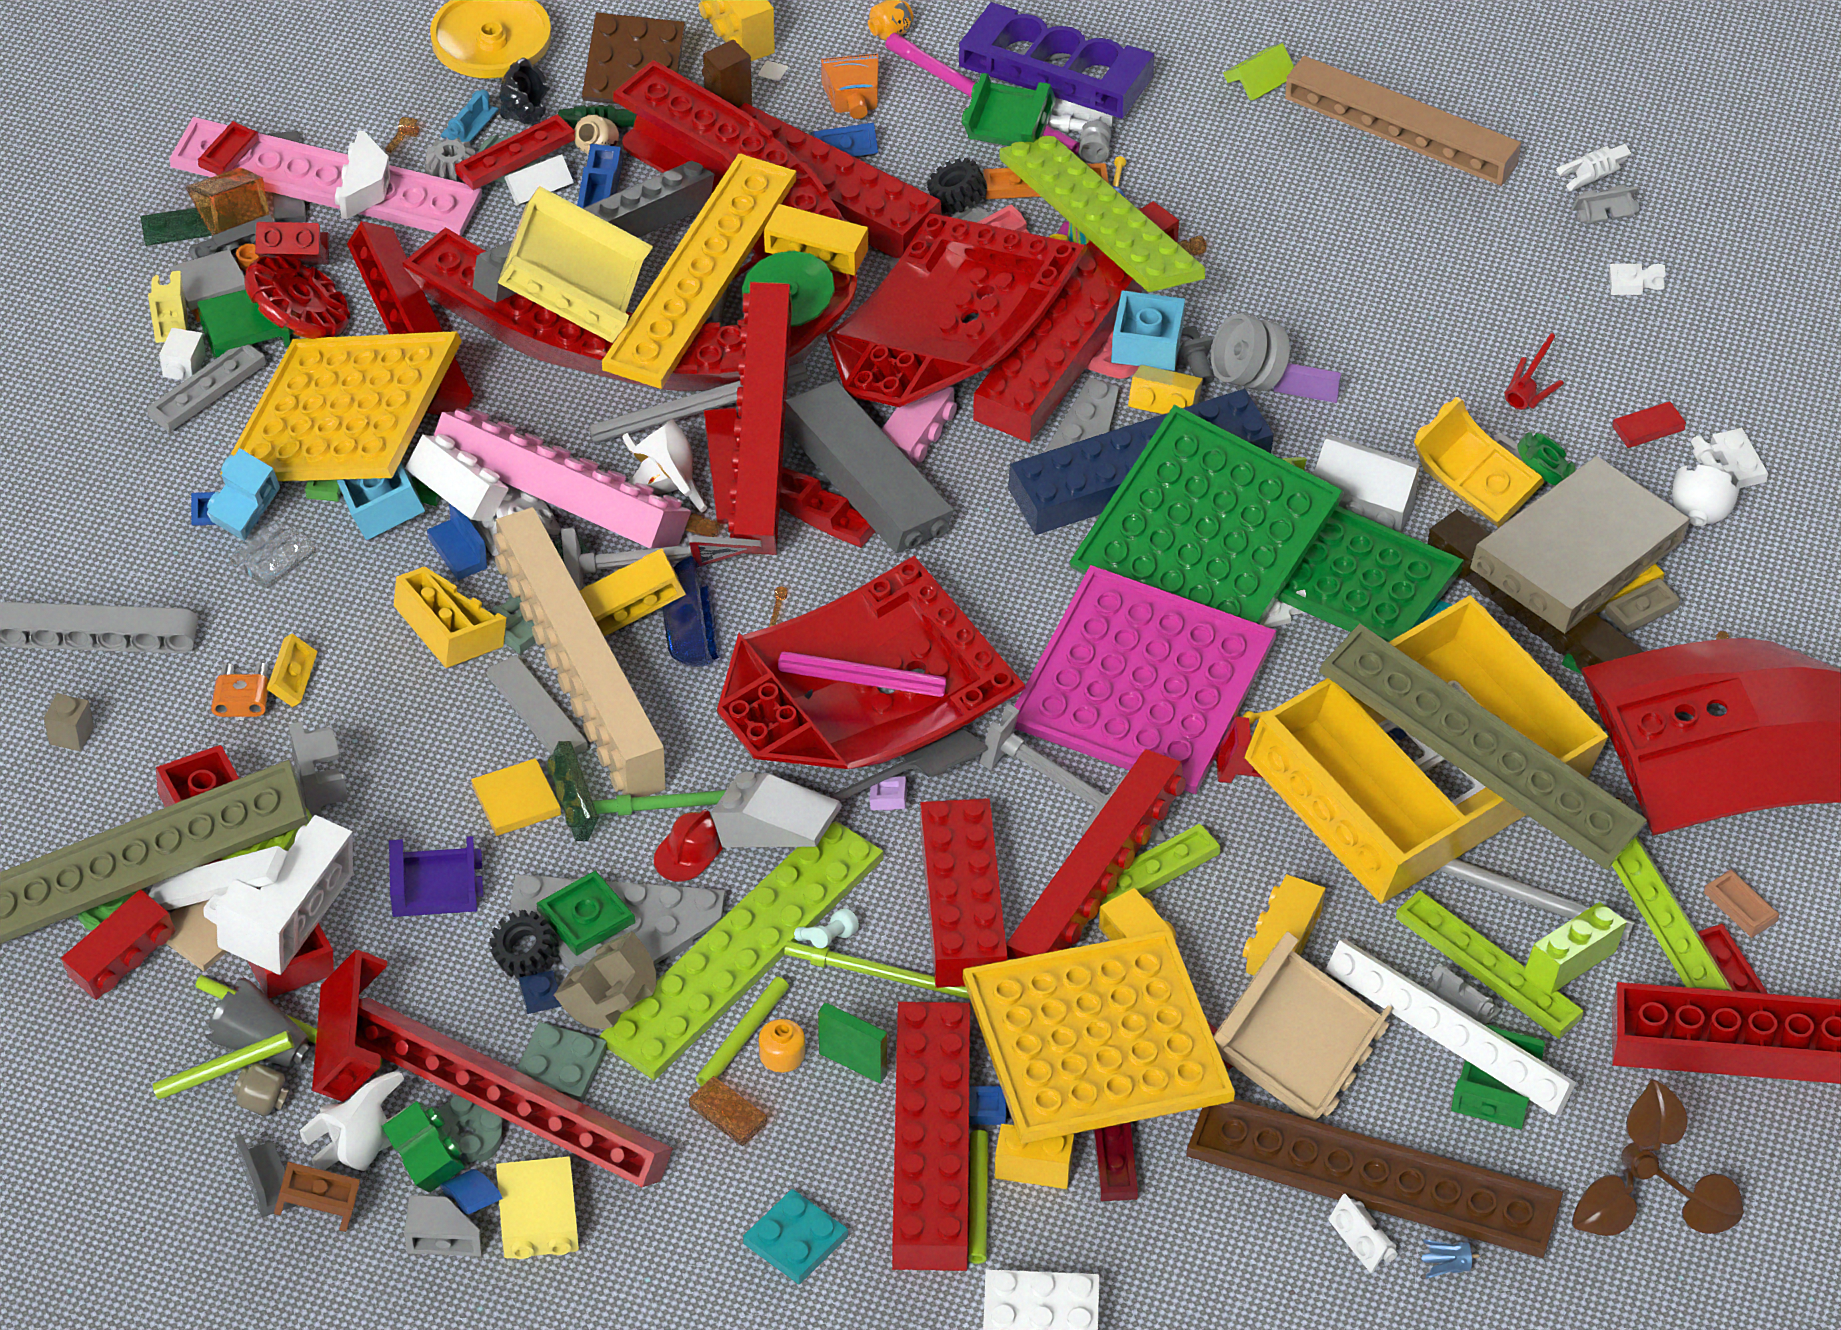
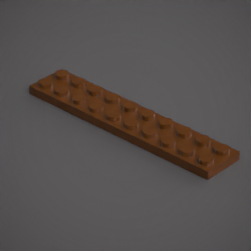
[1186,1098,1563,1259]

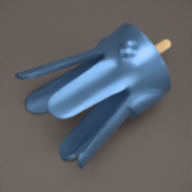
[1421,1239,1480,1279]

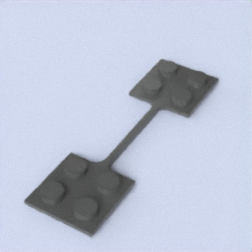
[777,727,988,848]

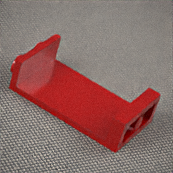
[312,949,388,1102]

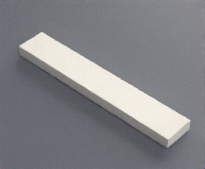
[149,846,287,911]

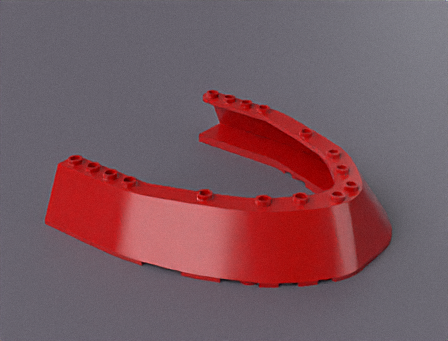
[403,60,857,391]

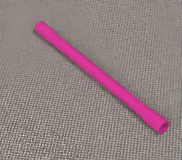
[885,33,1080,155]

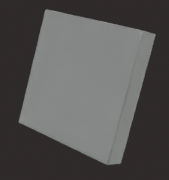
[169,249,245,310]

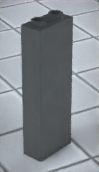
[785,380,954,554]

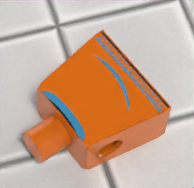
[821,53,878,119]

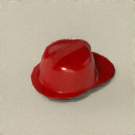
[654,809,724,882]

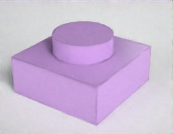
[869,776,908,811]

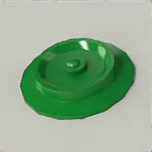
[742,251,835,327]

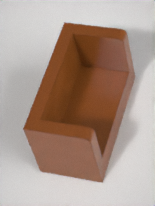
[274,1162,360,1232]

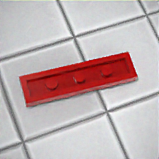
[455,114,575,191]

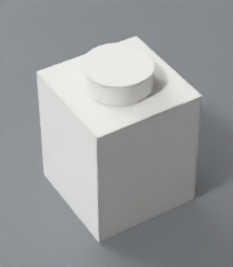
[159,328,206,380]

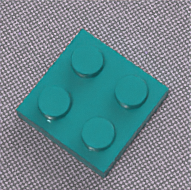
[743,1189,848,1285]

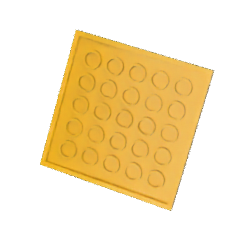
[220,331,462,481]
[963,930,1235,1144]

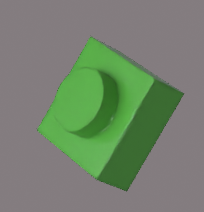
[305,480,341,502]

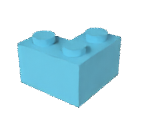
[207,448,280,541]

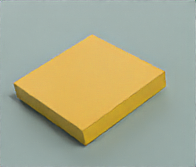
[471,758,561,836]

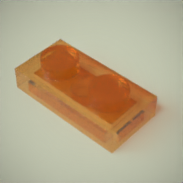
[689,1076,767,1147]

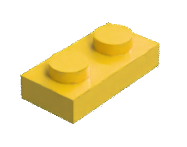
[267,633,318,708]

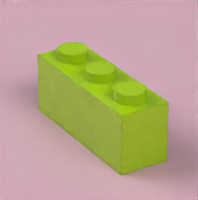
[1523,901,1627,995]

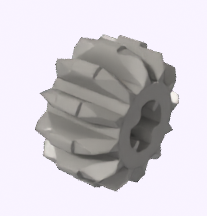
[425,136,476,184]

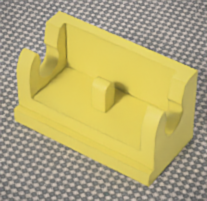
[148,271,188,343]

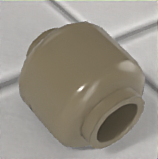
[232,1063,290,1116]

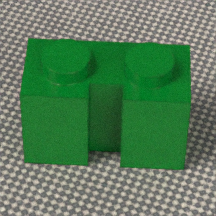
[381,1101,465,1193]

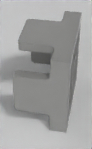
[288,721,348,818]

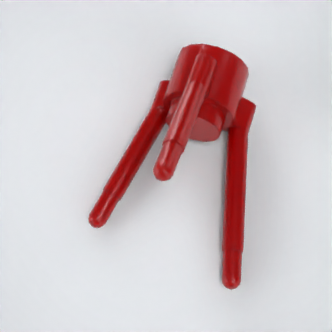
[1504,333,1564,410]

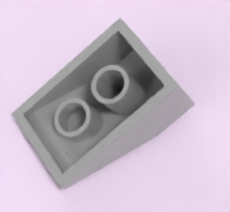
[711,772,842,847]

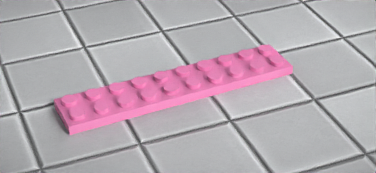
[169,117,482,236]

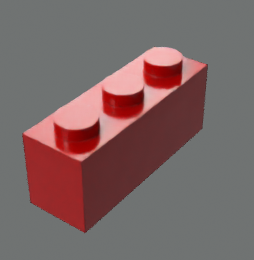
[60,889,176,1000]

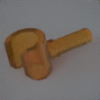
[385,117,419,153]

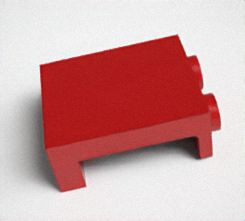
[255,222,330,265]

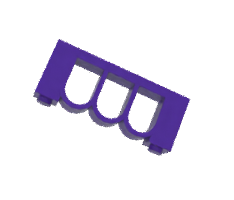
[959,2,1154,119]

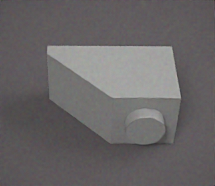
[404,1194,482,1257]

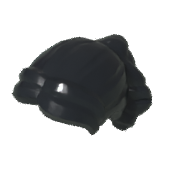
[499,57,550,126]

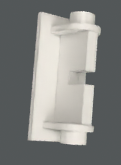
[1328,1194,1398,1273]

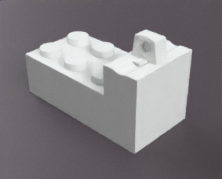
[203,815,353,975]

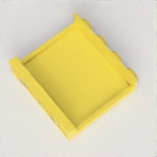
[498,186,653,343]

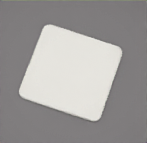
[758,61,788,81]

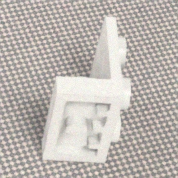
[469,483,561,556]

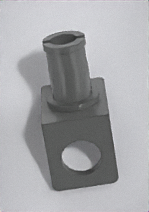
[1176,326,1215,385]

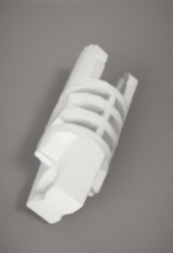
[1556,144,1631,192]

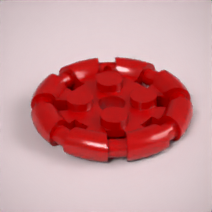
[244,256,350,339]

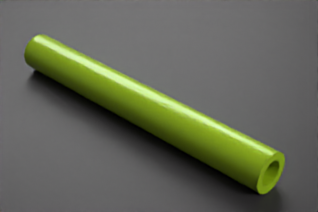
[695,976,789,1089]
[152,1030,294,1100]
[968,1130,989,1264]

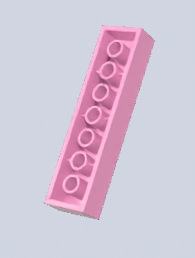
[434,408,691,549]

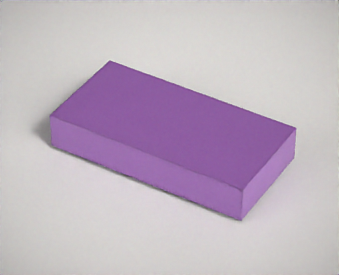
[1274,363,1341,403]

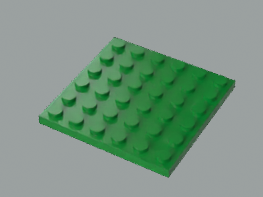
[1069,404,1344,625]

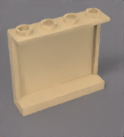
[1213,931,1392,1121]

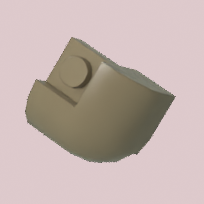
[554,931,656,1029]

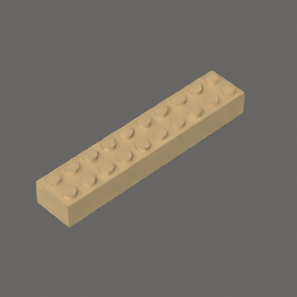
[493,507,665,798]

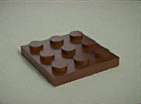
[582,12,686,104]

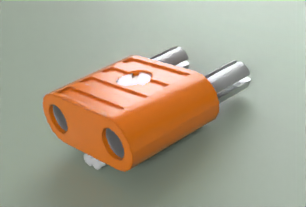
[211,663,269,721]

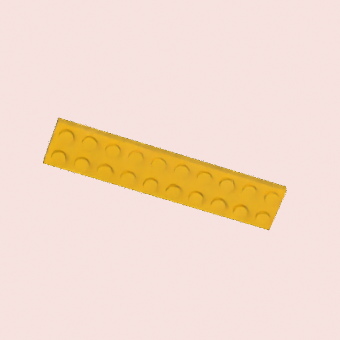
[602,154,796,389]

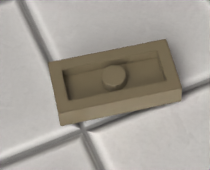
[1605,578,1680,634]

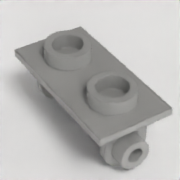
[1571,185,1639,225]
[1425,965,1501,1025]

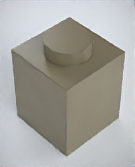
[44,693,94,752]

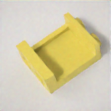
[496,1156,579,1259]

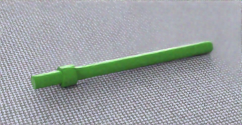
[589,790,726,816]

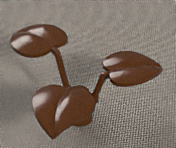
[1572,1079,1744,1236]

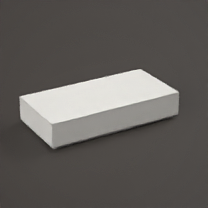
[504,154,574,206]

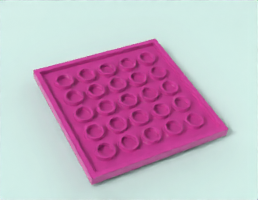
[1014,565,1276,795]

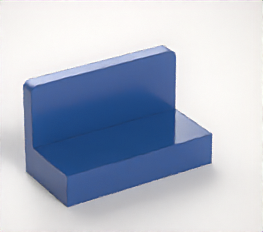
[809,122,878,157]
[427,503,487,581]

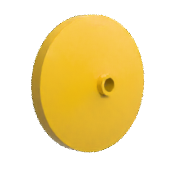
[430,0,551,78]

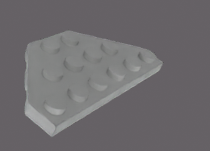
[510,874,725,971]

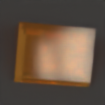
[186,167,269,236]

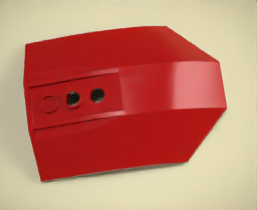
[826,213,1087,408]
[717,556,1026,769]
[1581,638,1841,836]

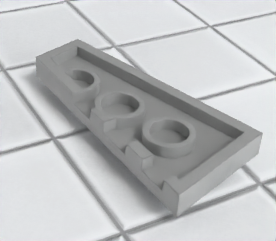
[1043,377,1119,453]

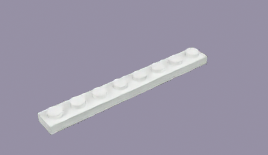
[1325,940,1576,1115]

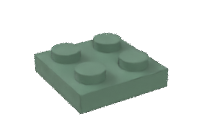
[516,1022,607,1103]

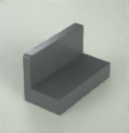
[235,1135,297,1217]

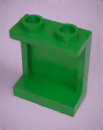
[962,73,1056,146]
[197,289,294,360]
[1451,1025,1545,1130]

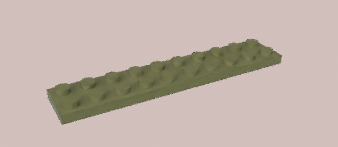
[1319,623,1647,870]
[0,759,309,944]

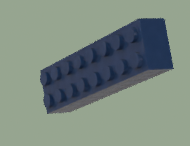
[1008,388,1274,536]

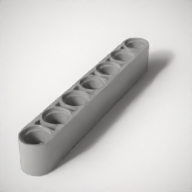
[0,602,198,654]

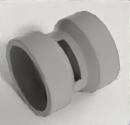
[1079,120,1111,164]

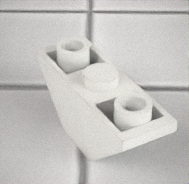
[335,130,390,219]

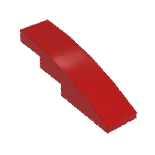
[704,408,739,524]
[780,467,876,548]

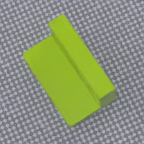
[1222,42,1294,101]

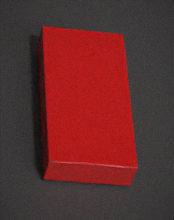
[198,121,259,178]
[1612,401,1686,448]

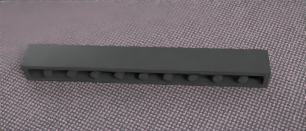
[473,160,714,303]

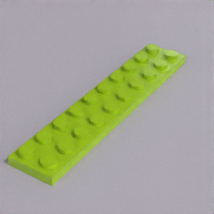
[999,136,1205,292]
[599,821,883,1081]

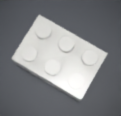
[983,1269,1099,1330]

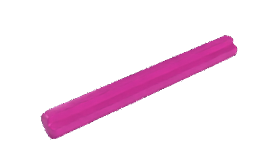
[778,651,946,697]

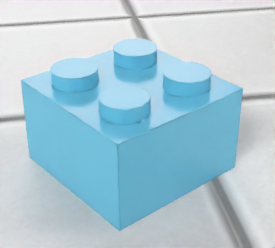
[1111,291,1185,371]
[337,460,425,541]

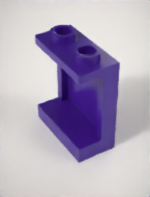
[389,836,484,917]

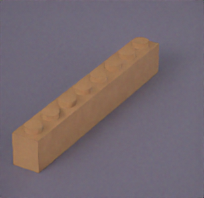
[1285,55,1521,186]

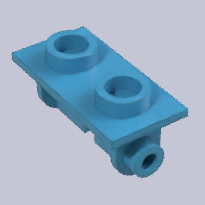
[440,89,499,143]

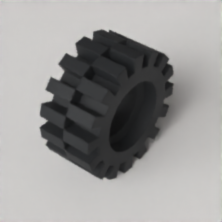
[927,158,987,214]
[489,910,559,979]

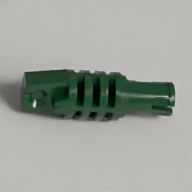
[558,105,637,129]

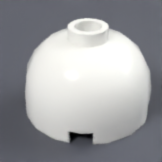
[1672,465,1740,526]

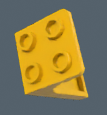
[1414,397,1544,528]

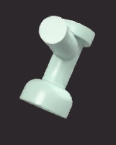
[794,909,859,948]

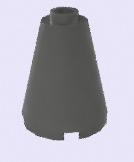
[206,977,311,1068]

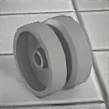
[1211,314,1290,391]

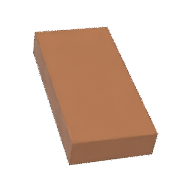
[1704,869,1779,938]

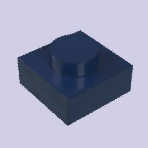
[518,970,562,1014]

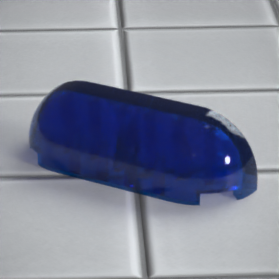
[662,556,720,667]

